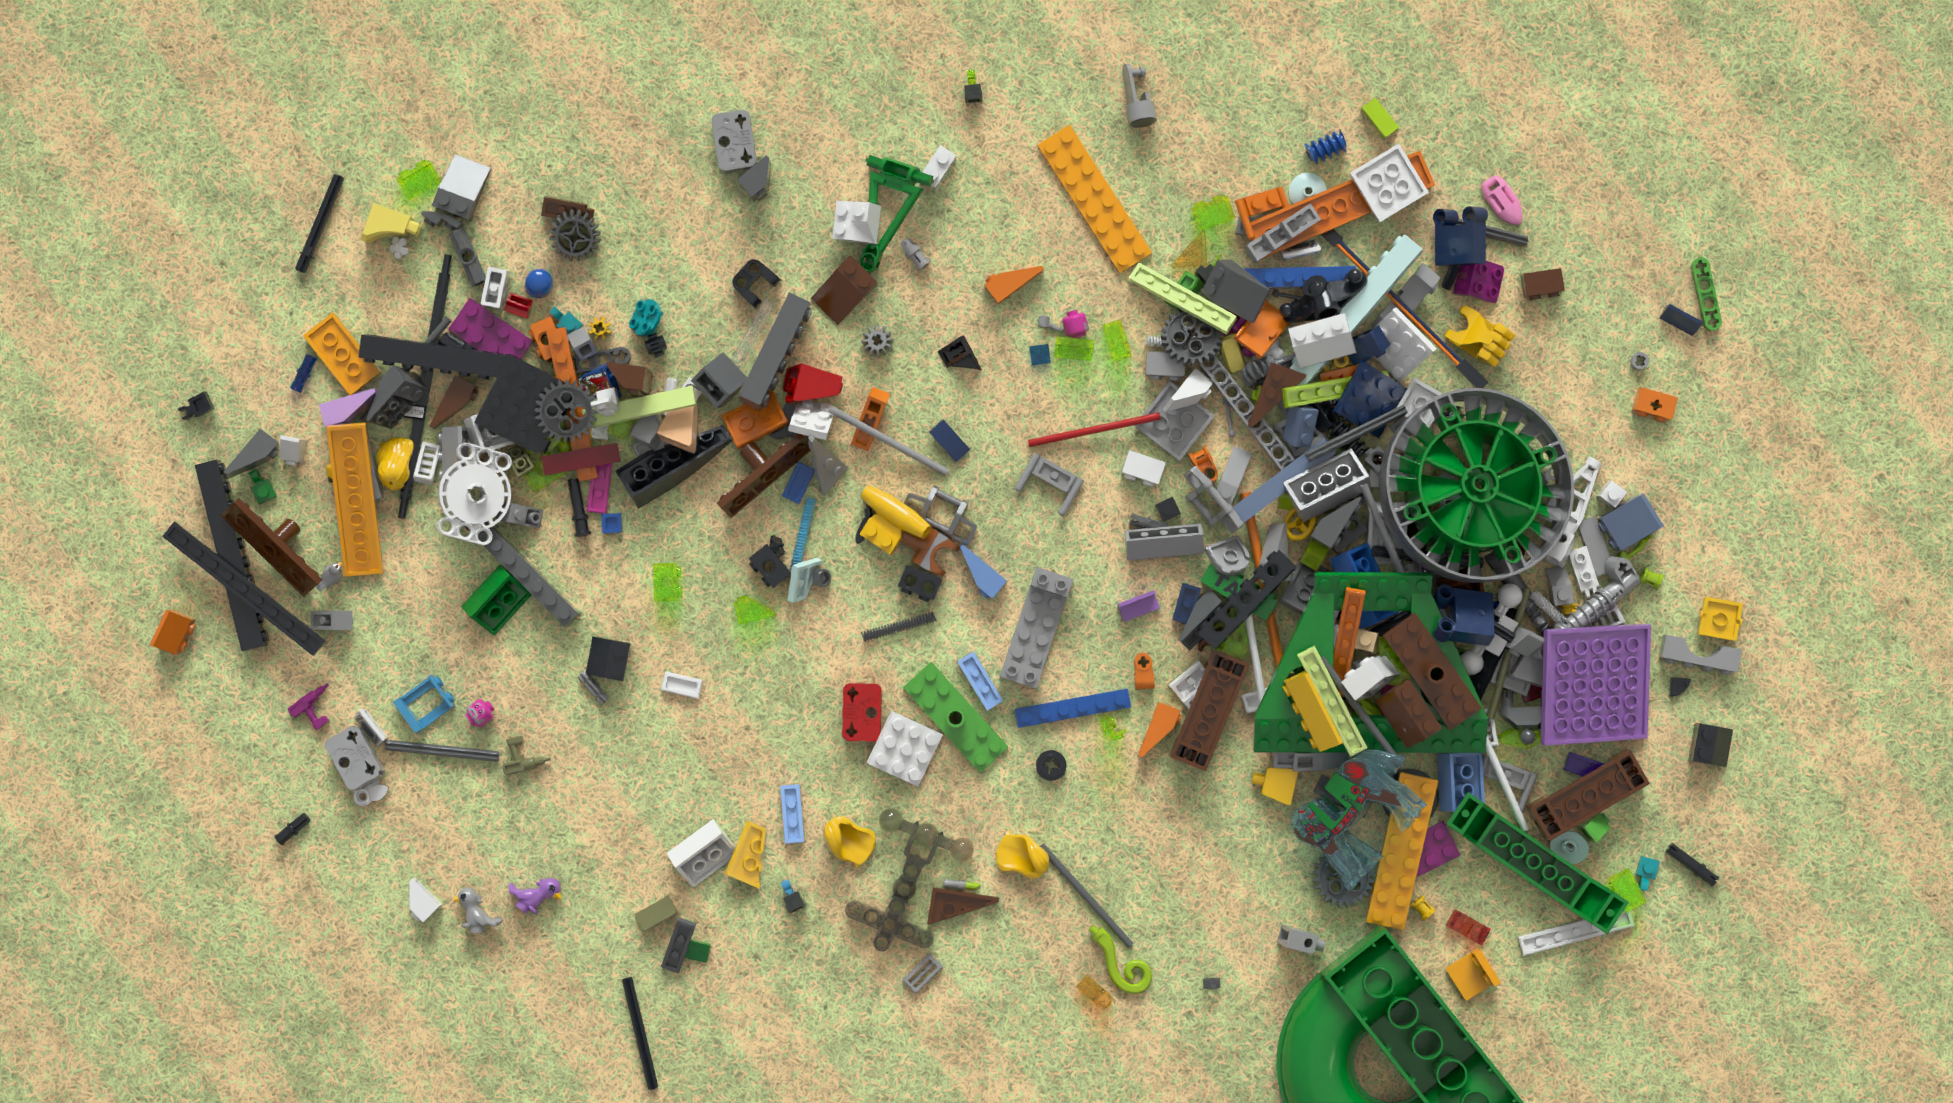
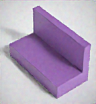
[1117,590,1160,622]

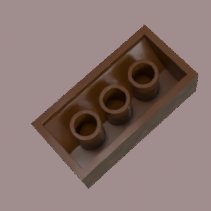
[606,362,653,398]

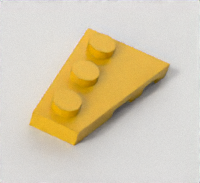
[725,821,766,889]

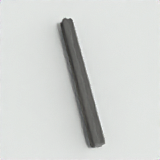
[1305,405,1408,462]
[385,740,500,762]

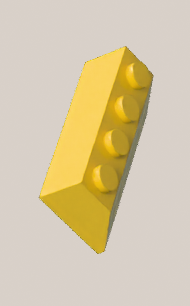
[1283,671,1343,752]

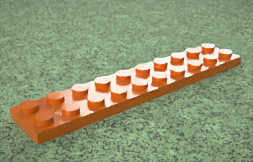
[1250,150,1435,260]

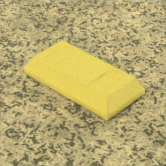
[1220,333,1246,375]

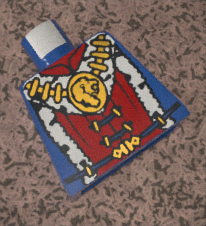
[578,363,622,402]

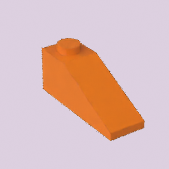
[984,266,1044,305]
[851,387,891,451]
[1138,702,1182,757]

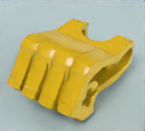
[1444,305,1515,367]

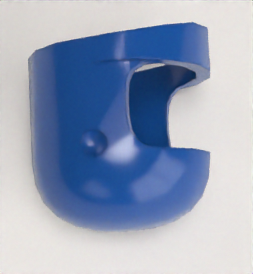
[525,269,553,299]

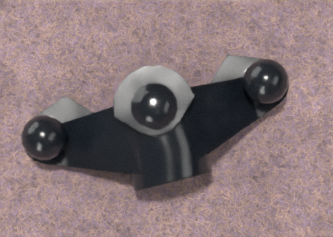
[1279,269,1368,323]

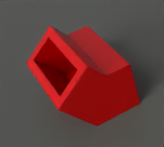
[504,292,533,319]

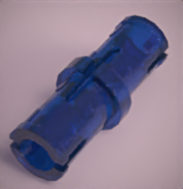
[290,353,317,393]

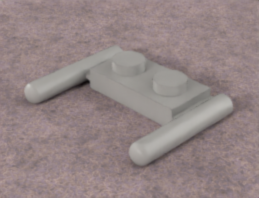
[1015,453,1084,516]
[1483,755,1538,812]

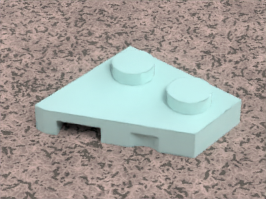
[788,558,822,603]

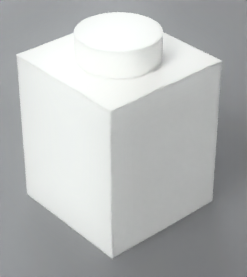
[1596,481,1627,508]

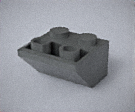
[691,352,747,408]

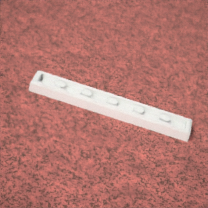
[1518,907,1635,956]

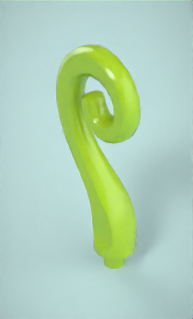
[1088,925,1152,994]

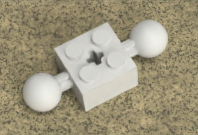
[1460,583,1522,675]

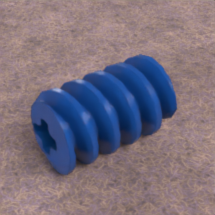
[1304,129,1347,165]

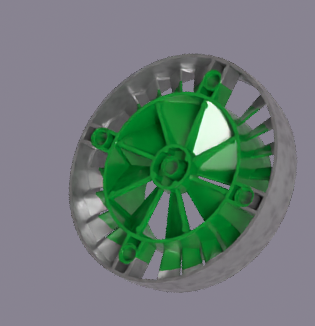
[1379,388,1574,583]

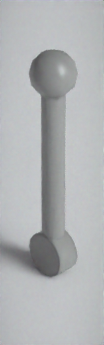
[1222,399,1236,438]

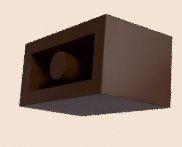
[1520,268,1565,301]

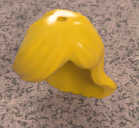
[376,437,414,491]
[823,816,876,868]
[996,830,1049,879]

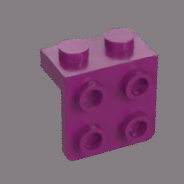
[1453,261,1504,303]

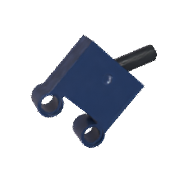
[1433,206,1488,290]
[1433,584,1516,646]

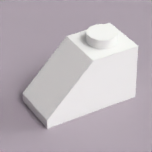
[280,435,307,466]
[409,878,442,922]

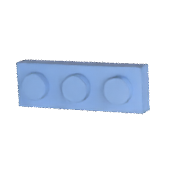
[957,652,1003,710]
[780,784,805,843]

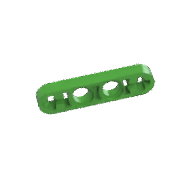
[1691,257,1722,331]

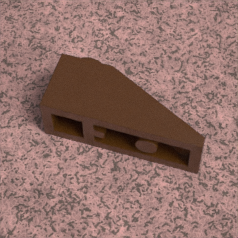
[429,375,479,429]

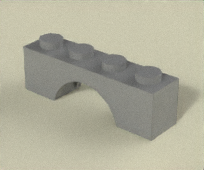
[1659,635,1742,675]

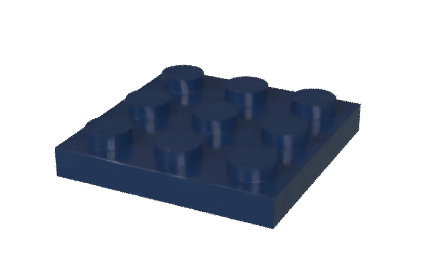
[1333,361,1407,438]

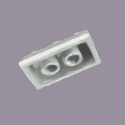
[1288,313,1356,368]
[667,819,735,887]

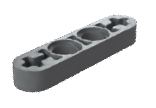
[573,347,631,374]

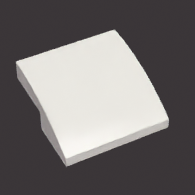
[1169,661,1205,709]

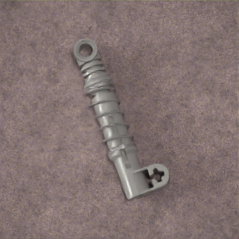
[1530,556,1641,660]

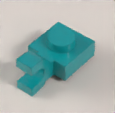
[550,306,583,334]
[1635,856,1660,891]

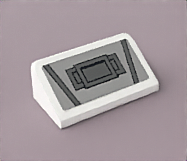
[1280,239,1321,260]
[354,709,388,747]

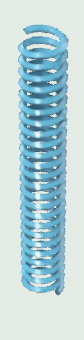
[789,497,816,570]

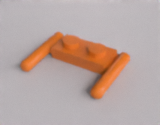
[1235,186,1289,240]

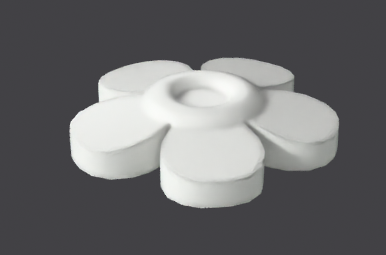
[390,237,408,259]

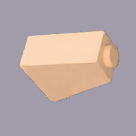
[656,406,698,454]

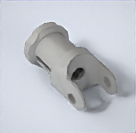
[901,239,931,271]

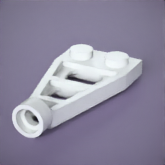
[1539,456,1602,534]

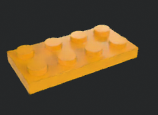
[303,312,381,395]

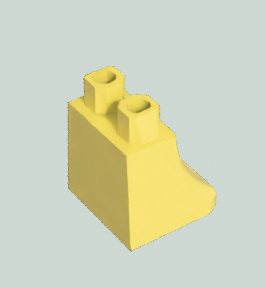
[361,203,422,244]

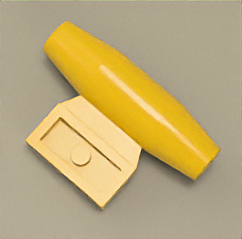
[860,485,931,555]

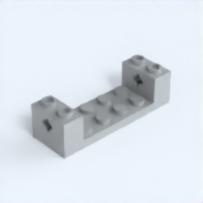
[1000,567,1073,689]

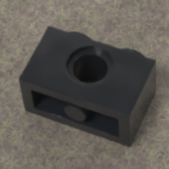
[749,544,791,588]

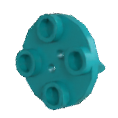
[629,299,664,336]

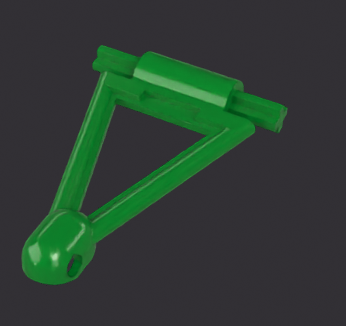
[860,155,934,272]

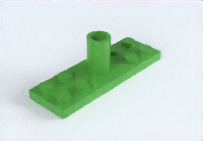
[903,662,1008,773]

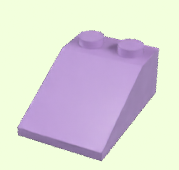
[319,388,377,427]

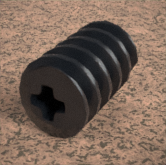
[1329,419,1370,458]

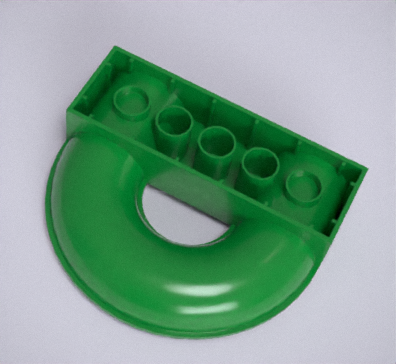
[1276,925,1524,1103]

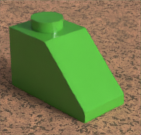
[1578,813,1611,843]

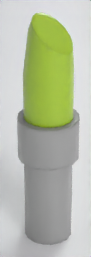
[943,879,981,890]

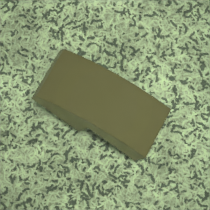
[505,444,535,478]

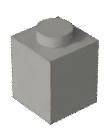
[568,326,597,361]

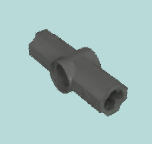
[449,227,486,287]

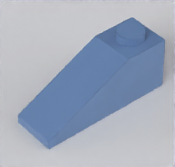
[960,544,1007,599]

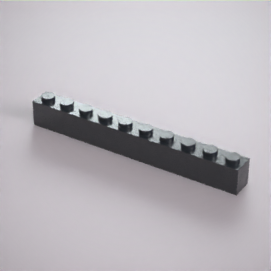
[195,459,269,651]

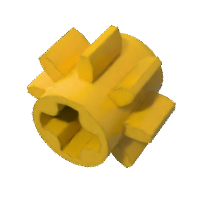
[588,317,612,340]

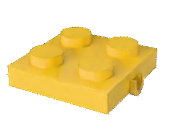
[1697,597,1743,641]

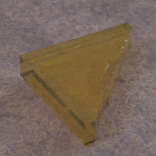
[1171,230,1207,268]

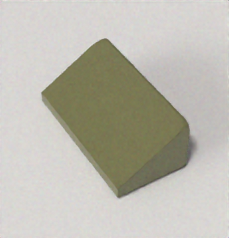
[635,895,678,932]

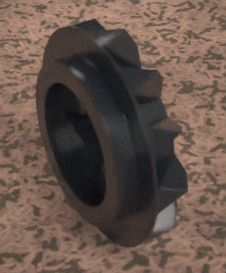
[1036,750,1067,781]

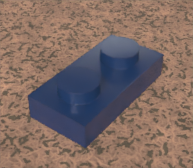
[1172,583,1201,624]

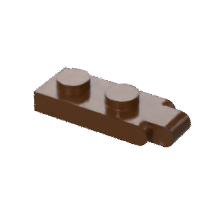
[541,196,595,224]

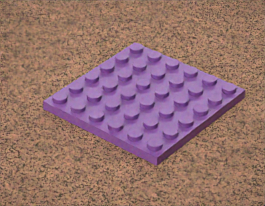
[1541,624,1651,746]

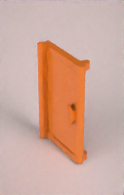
[1233,299,1290,359]

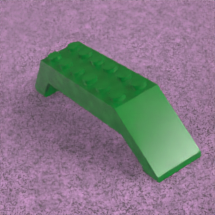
[1446,792,1629,934]

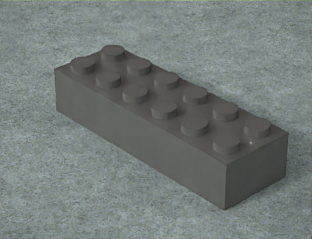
[739,292,812,411]

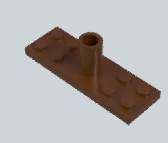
[717,433,811,518]
[220,498,322,597]
[1383,613,1482,730]

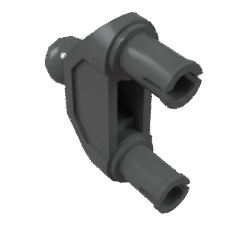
[1499,690,1542,745]

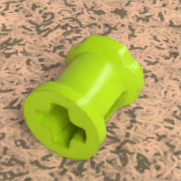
[1640,567,1664,590]

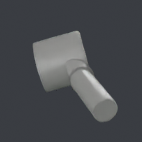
[1038,315,1064,334]

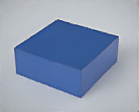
[601,513,622,533]

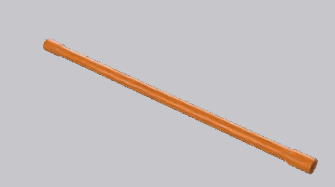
[1240,492,1283,668]

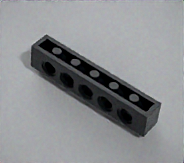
[1198,550,1297,650]

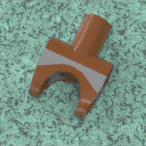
[901,528,960,576]

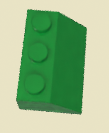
[461,565,532,636]

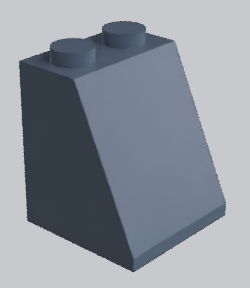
[1598,493,1664,551]

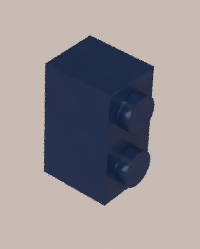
[1347,325,1391,365]

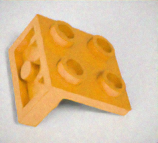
[1446,948,1501,1001]

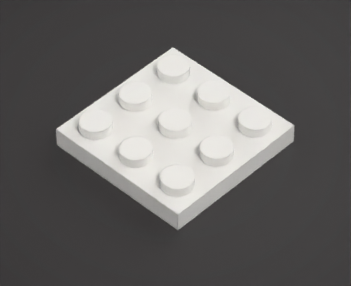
[1349,144,1429,223]
[1374,307,1436,383]
[867,711,943,786]

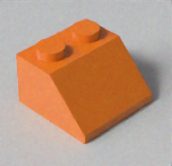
[150,610,196,654]

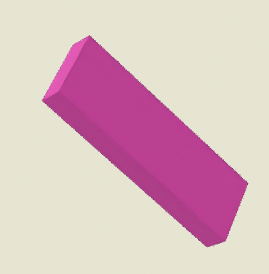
[587,463,613,514]

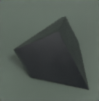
[938,335,982,370]

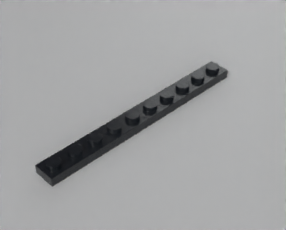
[162,521,326,656]

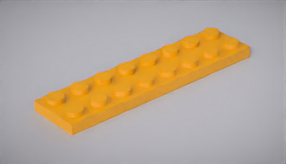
[1037,124,1152,274]
[326,423,384,577]
[1365,772,1438,930]

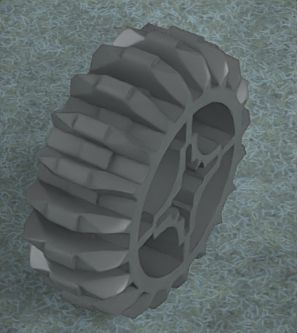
[549,209,601,261]

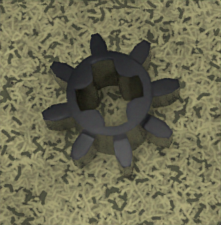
[644,333,667,358]

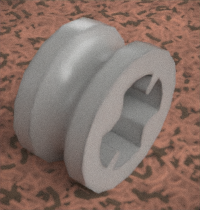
[1630,352,1649,370]

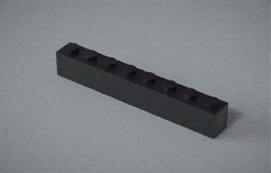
[359,334,517,379]

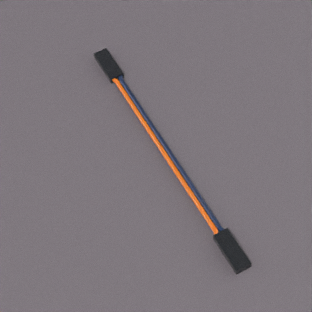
[1321,229,1489,388]

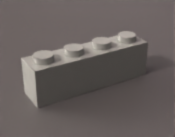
[1125,524,1204,560]

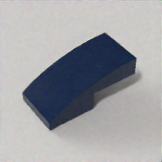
[929,419,970,462]

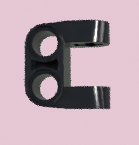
[732,259,781,308]

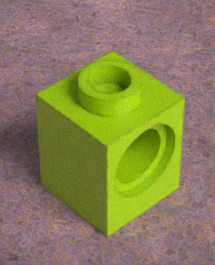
[1300,540,1329,571]

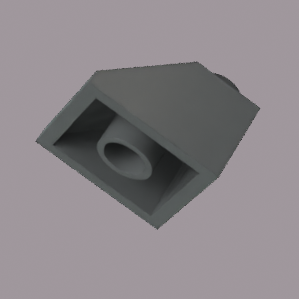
[737,155,771,201]

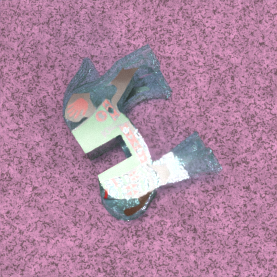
[1291,750,1427,891]

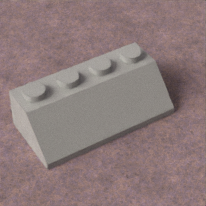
[439,426,469,505]
[1283,448,1371,522]

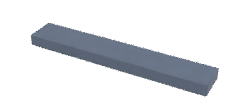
[1233,438,1335,523]

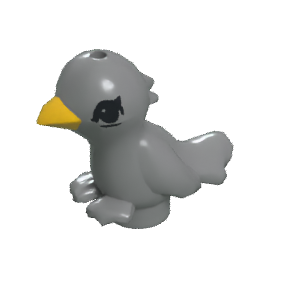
[452,887,503,933]

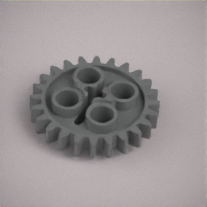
[1161,309,1223,367]
[535,379,598,442]
[1312,845,1375,908]

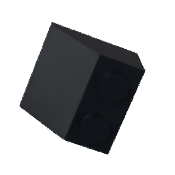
[586,636,630,681]
[1688,723,1733,767]

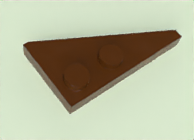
[1248,362,1306,427]
[927,887,999,925]

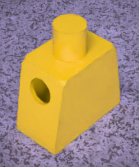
[1251,767,1298,805]

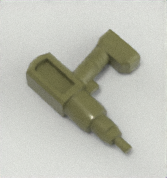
[503,736,551,775]

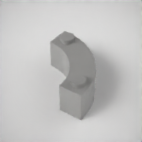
[1371,263,1441,328]

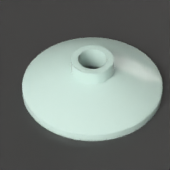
[1289,173,1327,204]
[1550,830,1589,864]

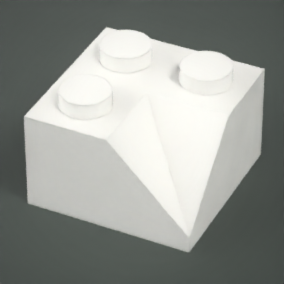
[832,201,881,244]

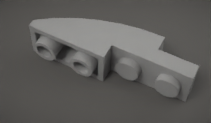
[1273,752,1349,771]

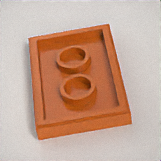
[721,390,789,450]

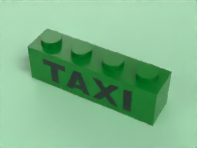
[1200,563,1279,622]

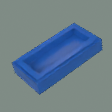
[782,462,815,504]

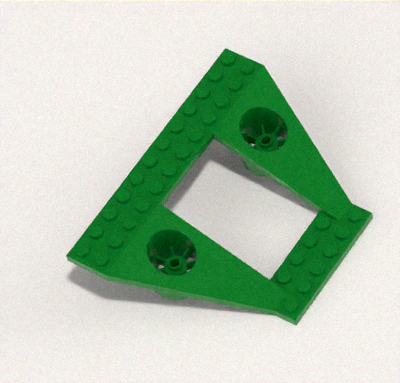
[1253,572,1488,753]

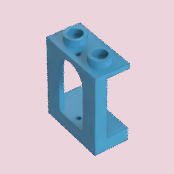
[393,675,455,733]

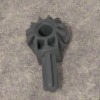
[1240,353,1296,387]

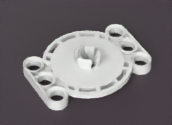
[436,443,512,545]

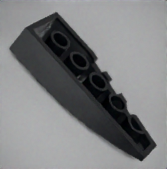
[615,425,732,509]

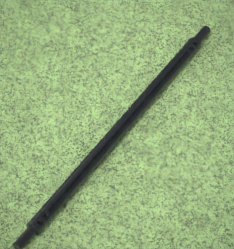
[398,254,452,519]

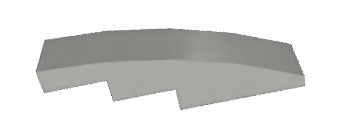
[1244,203,1321,263]

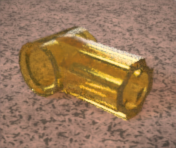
[1076,974,1112,1009]

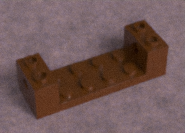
[1169,649,1250,771]
[1526,749,1650,841]

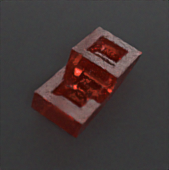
[1445,909,1491,945]

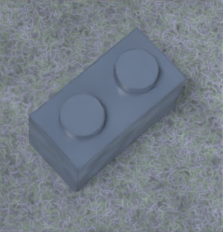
[1283,404,1319,447]

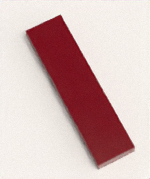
[541,443,621,475]

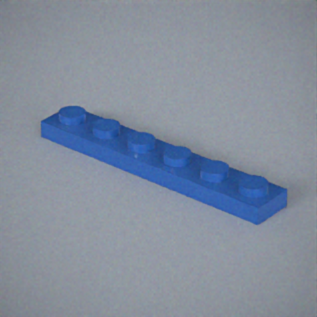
[1015,688,1131,728]

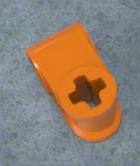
[1188,446,1218,482]
[1134,652,1155,690]

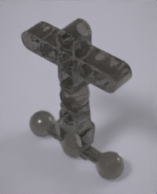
[845,808,974,951]

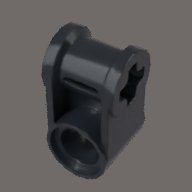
[1309,400,1339,432]

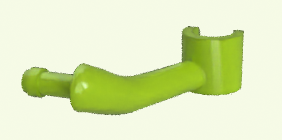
[1615,534,1653,560]

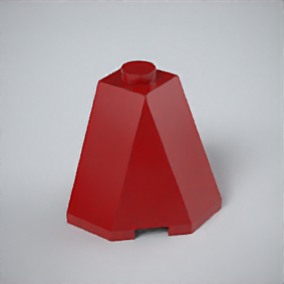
[782,363,843,403]

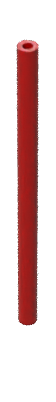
[1028,412,1161,447]

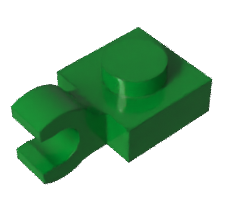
[249,469,277,505]

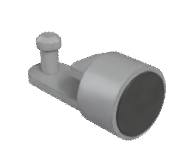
[1122,64,1157,128]

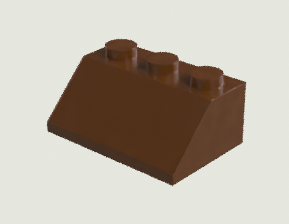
[1375,679,1442,749]

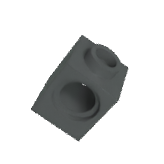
[1364,446,1385,476]

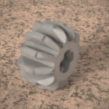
[861,324,894,357]

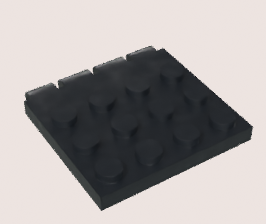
[474,354,572,454]

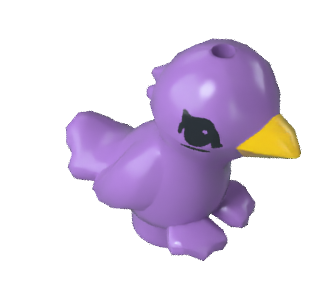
[508,878,561,915]

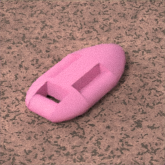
[1481,176,1522,225]

